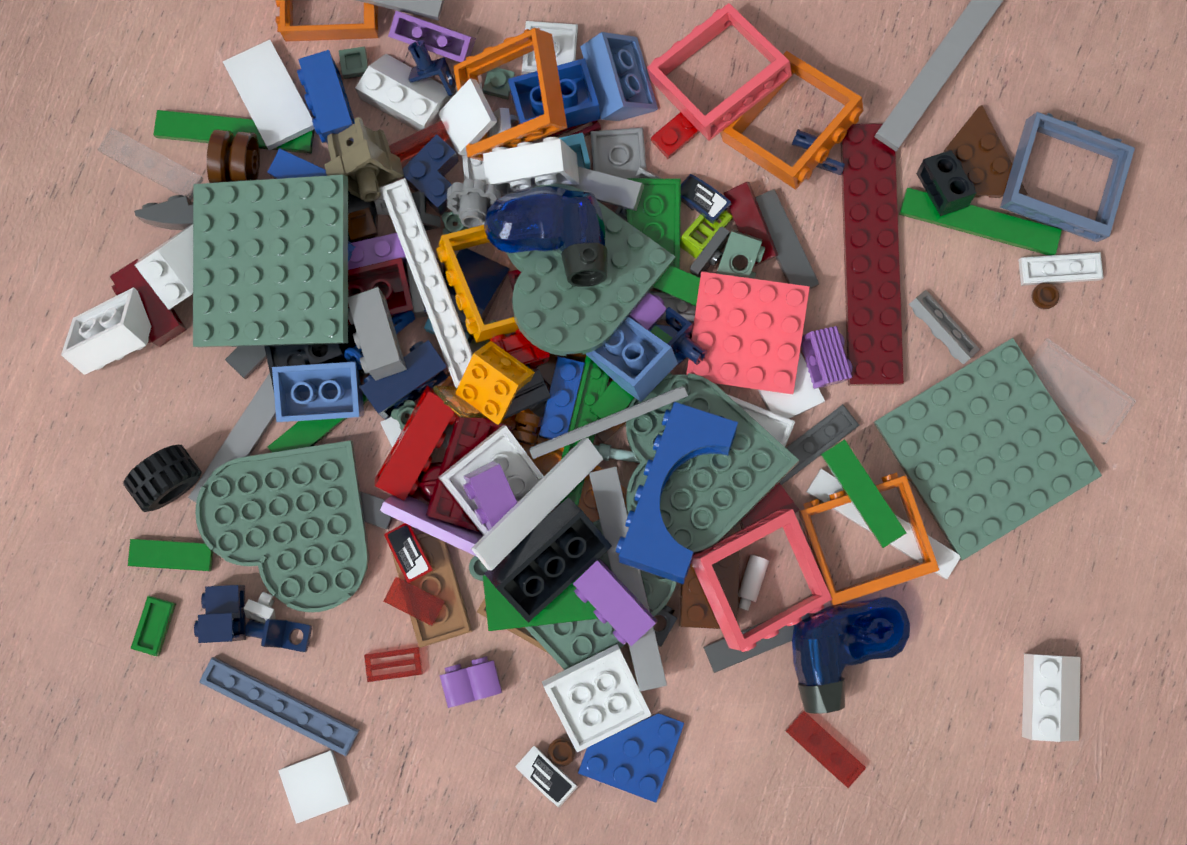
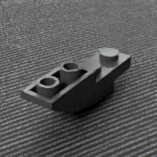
[134,195,193,231]

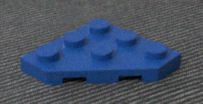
[578,713,684,803]

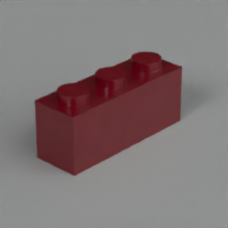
[110,259,187,347]

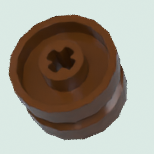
[207,129,260,183]

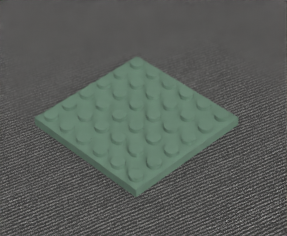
[193,175,348,348]
[873,338,1102,561]

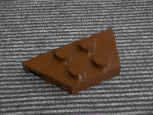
[944,105,1028,198]

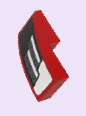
[384,523,433,583]

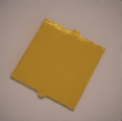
[433,386,487,418]

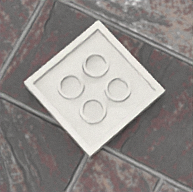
[439,425,544,535]
[542,644,651,752]

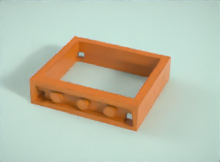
[276,0,379,42]
[453,28,567,161]
[720,51,864,190]
[799,472,939,606]

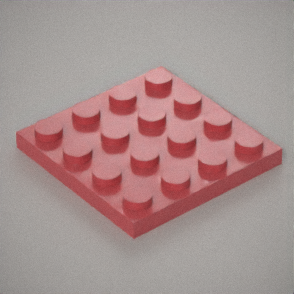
[686,272,810,394]

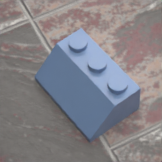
[580,32,658,121]
[272,362,364,422]

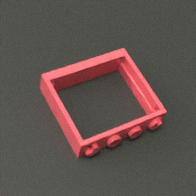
[647,3,792,141]
[691,509,832,652]

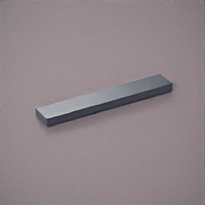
[199,657,360,756]

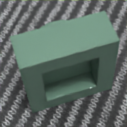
[339,46,368,79]
[483,68,515,100]

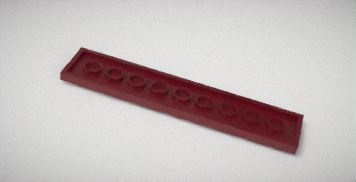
[841,124,904,386]

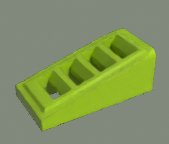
[680,211,733,259]

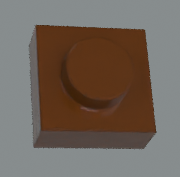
[348,207,378,243]

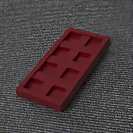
[426,410,512,532]

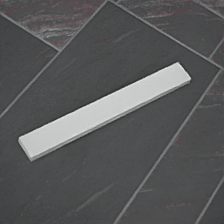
[380,178,473,389]

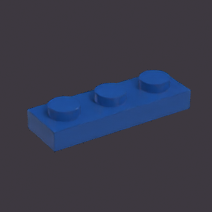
[539,357,584,439]

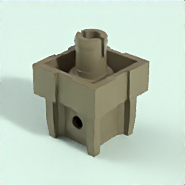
[324,117,404,202]

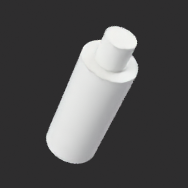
[738,555,769,611]

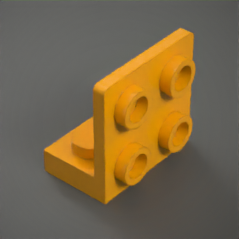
[456,341,535,424]

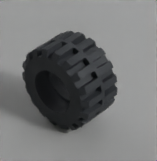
[123,444,202,512]

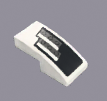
[515,746,578,808]

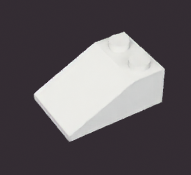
[135,224,193,309]

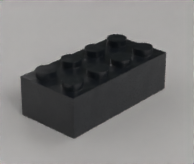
[484,497,612,623]

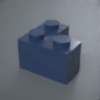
[402,134,459,216]
[194,585,246,643]

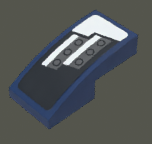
[681,174,731,224]

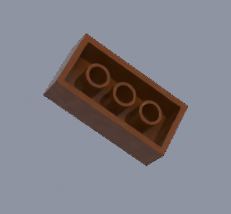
[679,521,741,629]

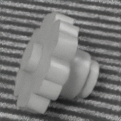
[447,179,501,228]

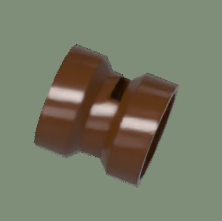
[511,412,543,445]

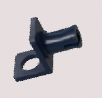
[408,40,456,96]
[792,125,845,175]
[666,307,707,365]
[245,619,312,652]

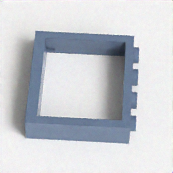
[1000,112,1135,242]

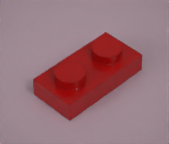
[651,112,700,159]

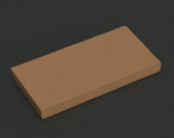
[391,532,473,648]

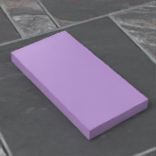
[380,495,484,557]

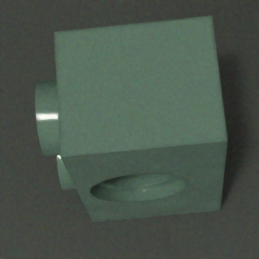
[716,229,765,279]

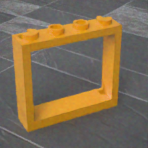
[436,220,519,343]

